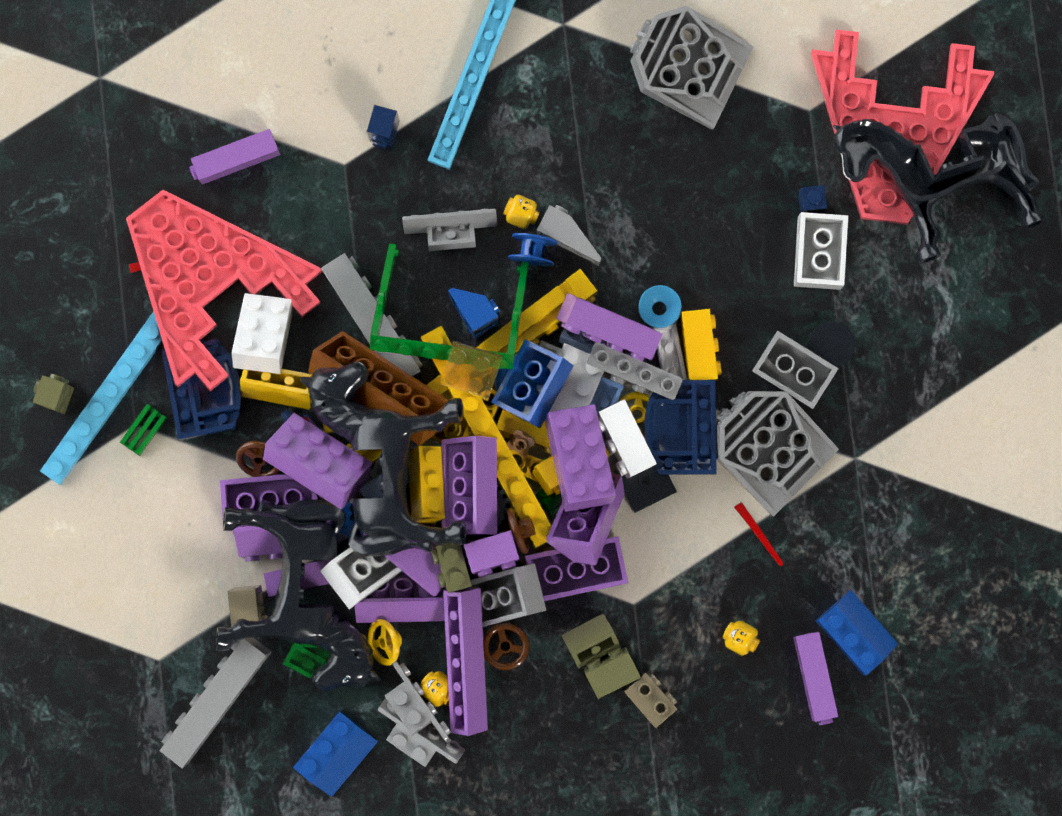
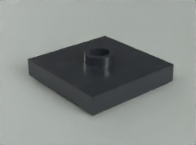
[614,465,677,513]

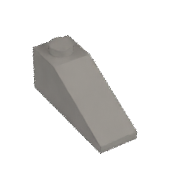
[537,205,601,266]

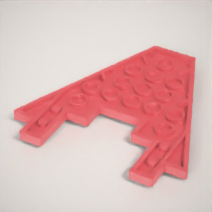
[810,29,994,225]
[126,190,322,391]

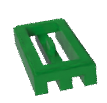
[120,404,167,456]

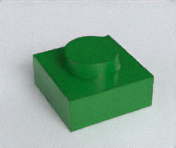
[535,488,562,512]

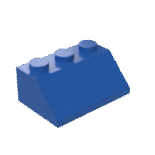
[448,288,500,340]
[491,339,574,429]
[815,590,898,675]
[293,711,378,797]

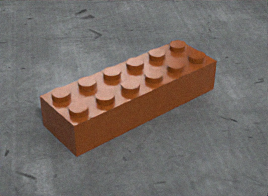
[308,331,448,446]

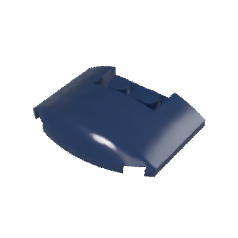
[162,339,242,441]
[644,380,717,475]

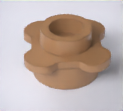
[507,430,535,457]

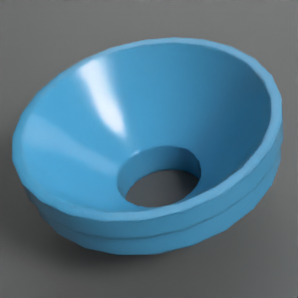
[638,285,681,328]

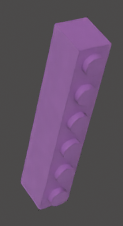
[443,587,488,736]

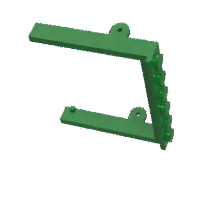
[370,243,529,370]

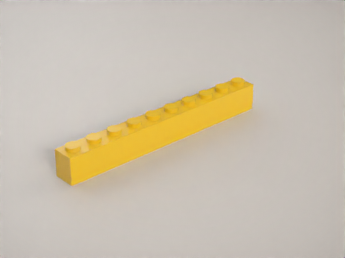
[421,326,552,548]

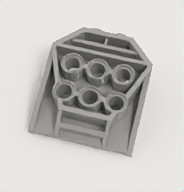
[630,6,753,130]
[716,391,839,517]

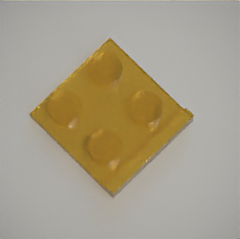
[440,341,502,401]

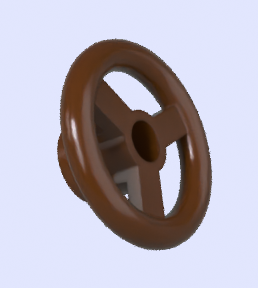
[236,441,280,477]
[507,508,536,554]
[483,622,529,670]

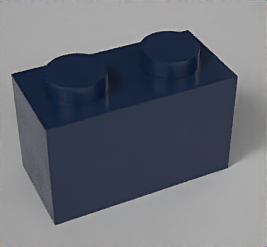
[367,105,400,149]

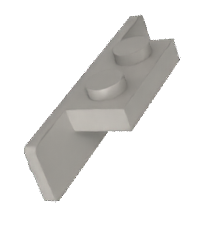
[402,209,497,251]
[587,342,683,400]
[385,661,451,743]
[378,698,465,767]

